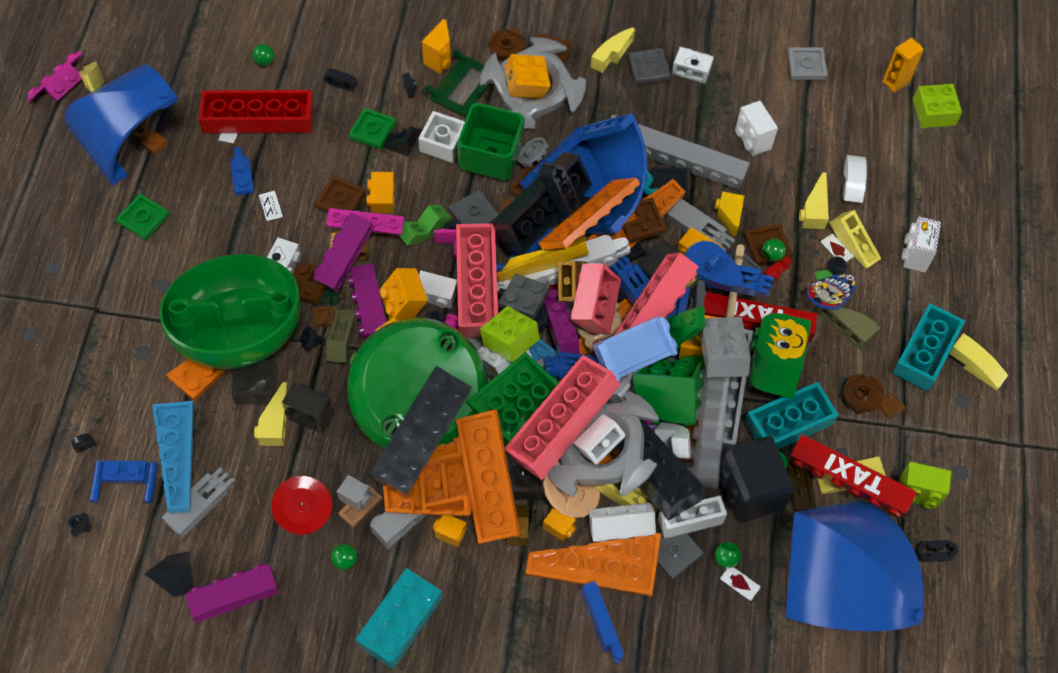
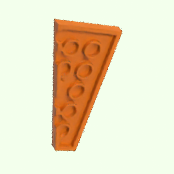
[526,533,661,597]

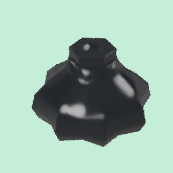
[300,326,321,351]

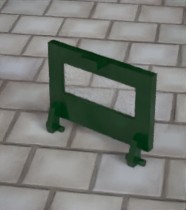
[423,49,492,118]

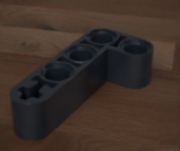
[539,163,592,221]

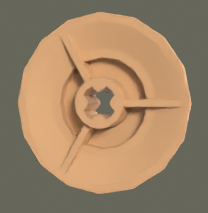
[543,460,600,518]

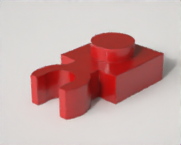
[763,256,793,283]

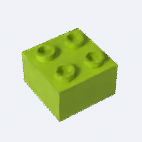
[913,84,962,128]
[480,306,540,362]
[898,462,951,509]

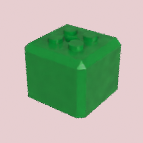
[457,103,525,181]

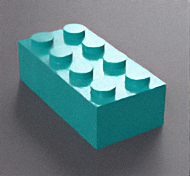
[892,303,965,391]
[744,382,839,449]
[355,568,443,669]

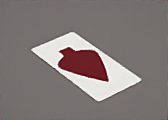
[821,234,854,262]
[720,568,760,601]

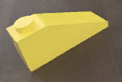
[799,172,829,229]
[829,210,881,268]
[254,382,289,446]
[594,478,658,514]

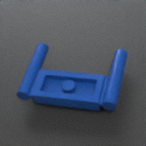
[90,460,158,504]

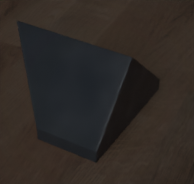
[383,126,423,157]
[144,551,194,597]

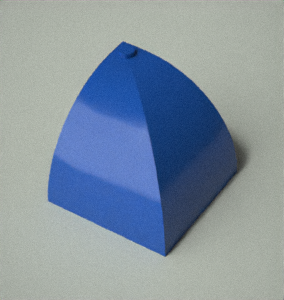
[65,63,179,186]
[520,113,647,235]
[786,500,924,631]

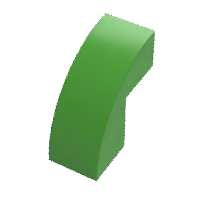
[399,205,451,246]

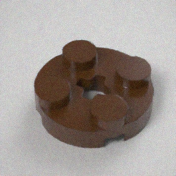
[489,29,524,61]
[843,374,884,414]

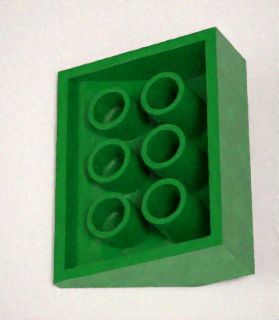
[467,352,559,448]

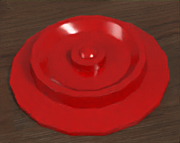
[271,476,332,535]

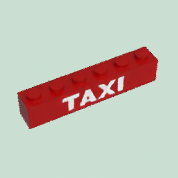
[704,292,817,343]
[790,434,917,518]

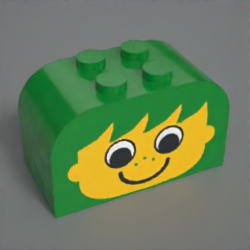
[748,313,811,399]

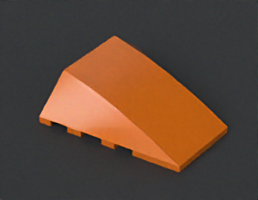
[383,437,472,516]

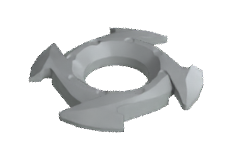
[480,37,586,130]
[548,391,659,497]

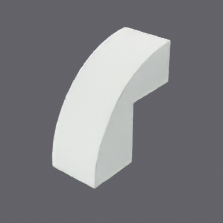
[843,155,867,203]
[655,422,691,458]

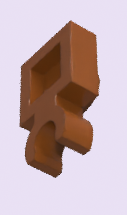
[134,125,168,155]

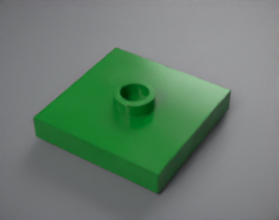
[348,108,397,150]
[115,193,170,241]

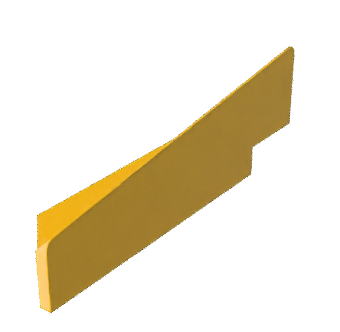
[497,236,589,282]

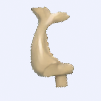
[578,303,622,352]

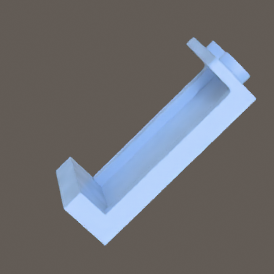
[592,316,678,381]

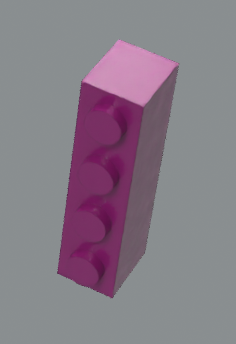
[313,212,374,294]
[348,263,386,340]
[543,289,580,354]
[185,564,279,623]

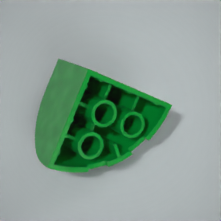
[633,356,705,426]

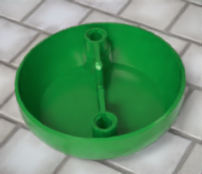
[160,254,301,369]
[347,317,488,450]

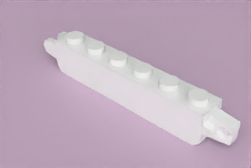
[497,235,631,291]

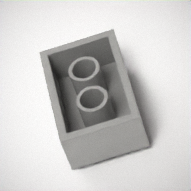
[700,317,750,378]

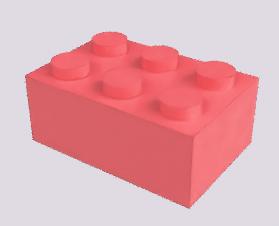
[571,263,621,334]

